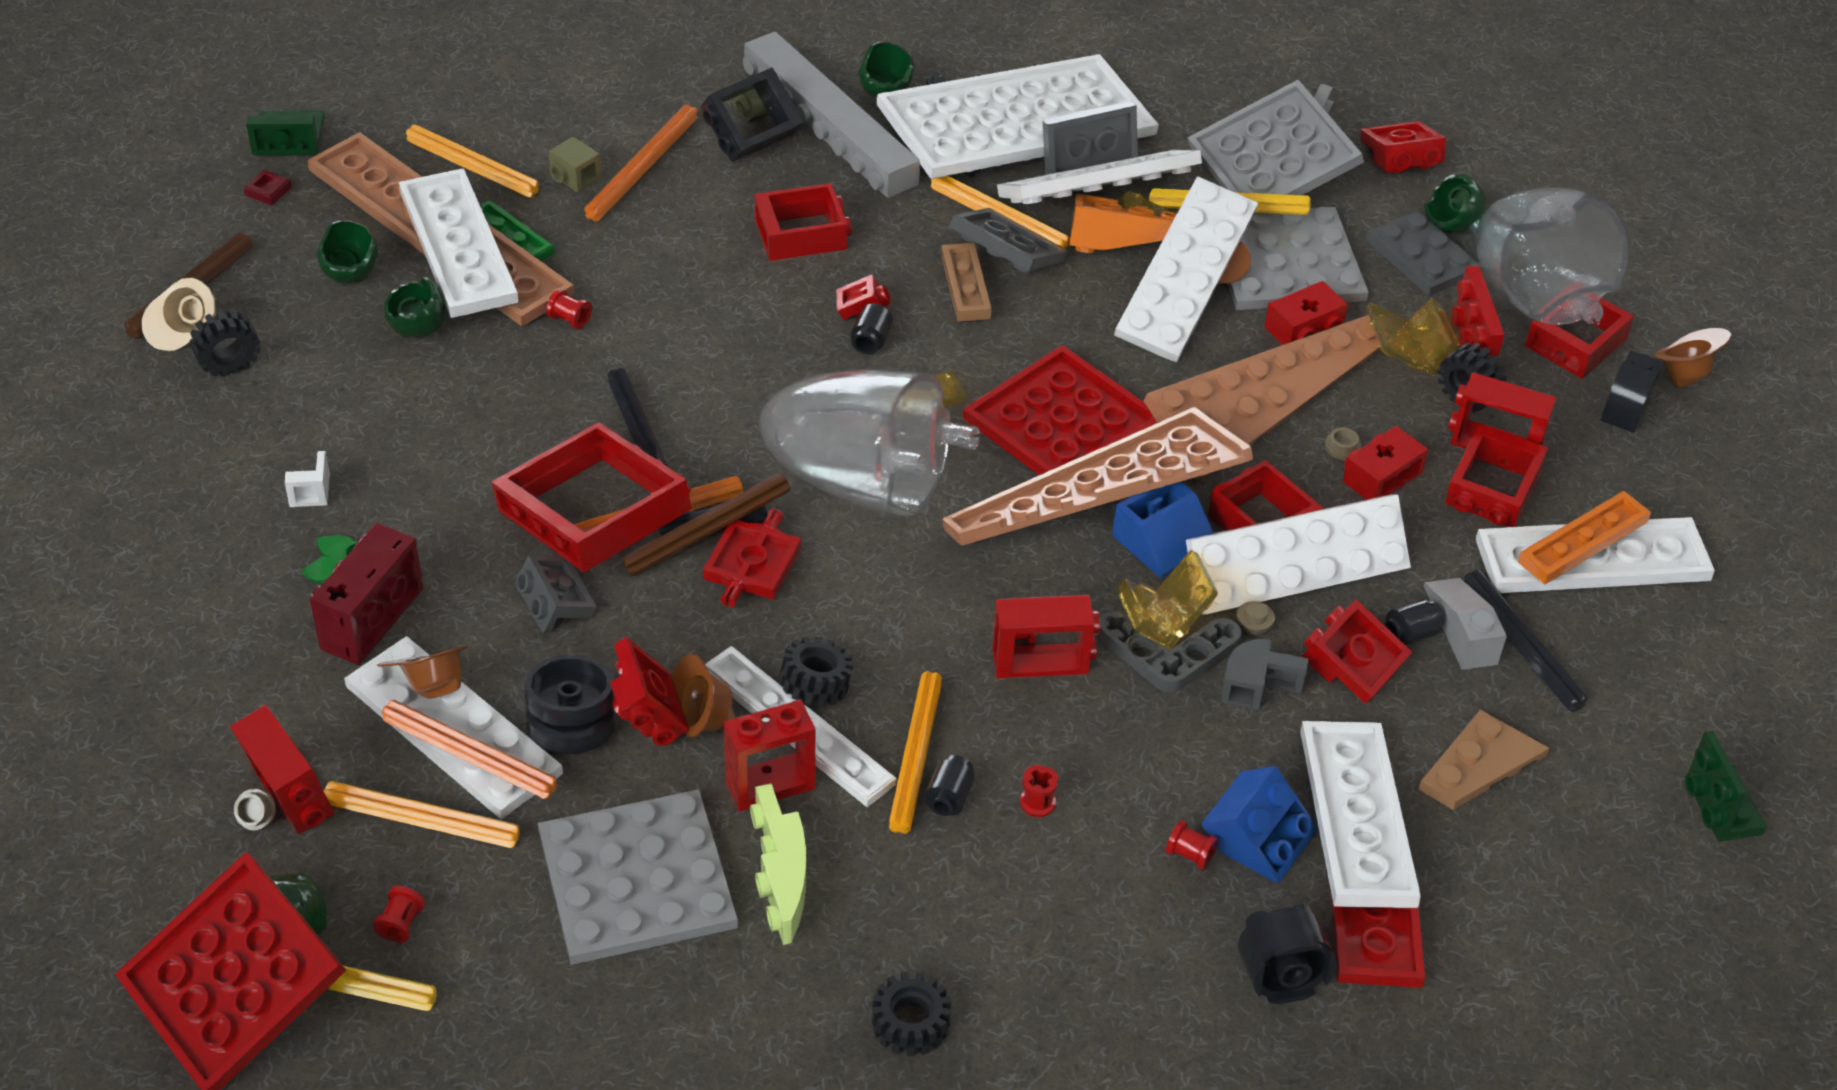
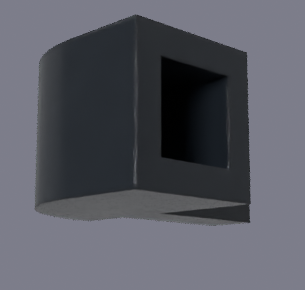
[1600,350,1664,433]

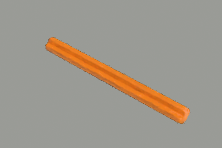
[584,104,698,222]

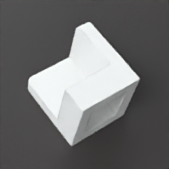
[285,451,330,507]

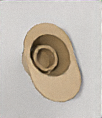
[142,278,217,351]

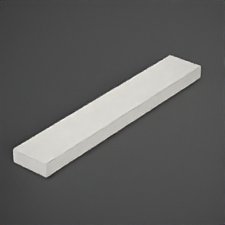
[705,646,896,807]

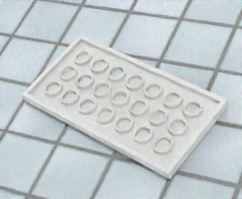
[876,54,1159,179]

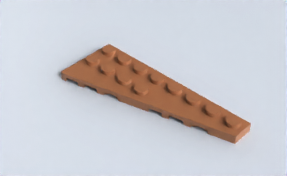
[1144,315,1387,483]
[942,407,1253,546]

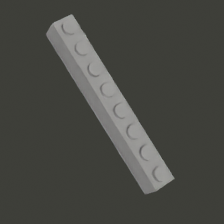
[743,32,920,198]

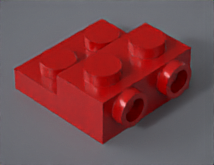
[1360,121,1446,173]
[1301,599,1412,704]
[610,636,689,746]

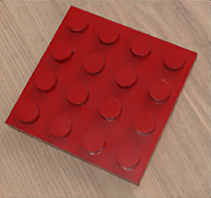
[963,345,1157,475]
[115,852,347,1090]

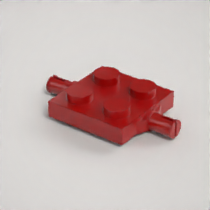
[703,509,801,608]

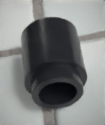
[851,304,893,355]
[1385,599,1444,645]
[924,755,975,816]

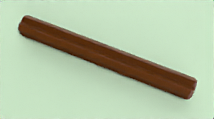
[124,232,253,338]
[622,473,790,576]

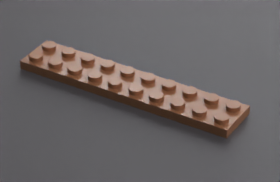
[307,132,574,327]

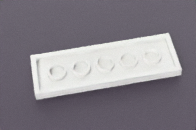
[997,150,1202,204]
[398,168,519,318]
[1114,176,1258,362]
[1186,494,1411,615]
[1476,517,1715,593]
[344,636,563,820]
[1300,721,1421,908]

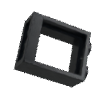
[700,67,804,161]

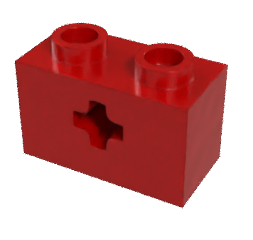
[1264,281,1348,345]
[1342,426,1428,500]

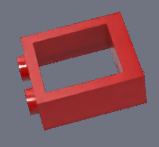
[754,183,852,261]
[1525,284,1634,379]
[1448,372,1556,449]
[1445,423,1548,527]
[1208,460,1324,531]
[992,595,1100,678]
[723,699,816,812]
[229,704,335,835]

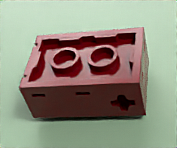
[310,522,424,665]

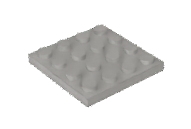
[1188,80,1364,195]
[1227,207,1368,310]
[538,789,738,965]

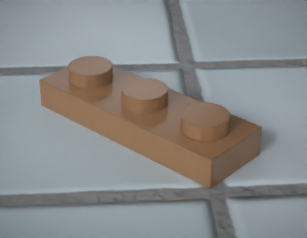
[941,243,991,322]

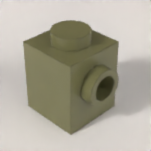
[549,137,601,193]

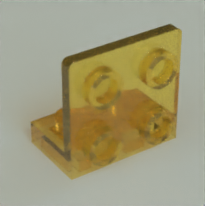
[1366,298,1460,375]
[1116,550,1218,650]

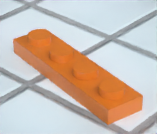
[1518,491,1651,585]

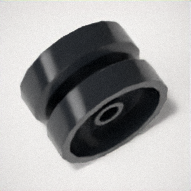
[525,655,614,754]

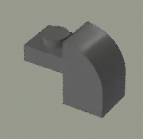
[1220,639,1308,710]

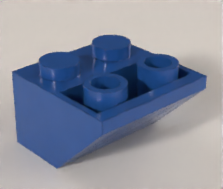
[1112,482,1214,579]
[1201,766,1318,883]

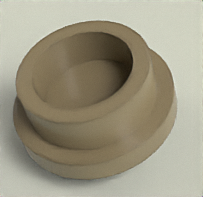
[1325,427,1361,460]
[1236,601,1275,636]
[234,789,276,830]

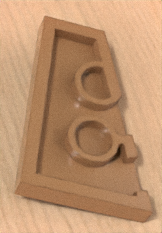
[1418,709,1550,810]

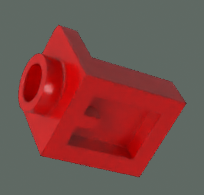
[836,274,892,320]

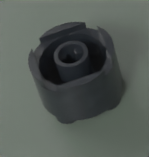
[1238,904,1337,1004]

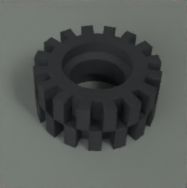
[189,309,261,377]
[1437,343,1507,412]
[779,637,854,707]
[872,972,951,1056]

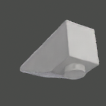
[1424,578,1507,670]

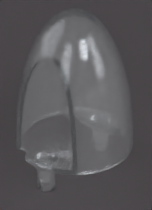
[1475,187,1629,325]
[759,369,980,517]

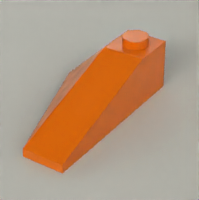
[1069,193,1177,253]

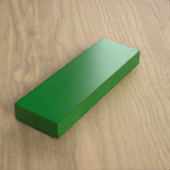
[480,200,555,262]

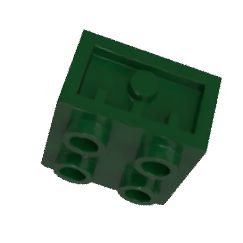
[246,110,324,155]
[1685,731,1767,842]

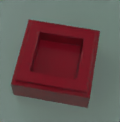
[244,170,291,205]

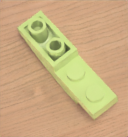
[750,783,806,945]

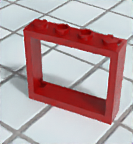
[491,422,692,573]

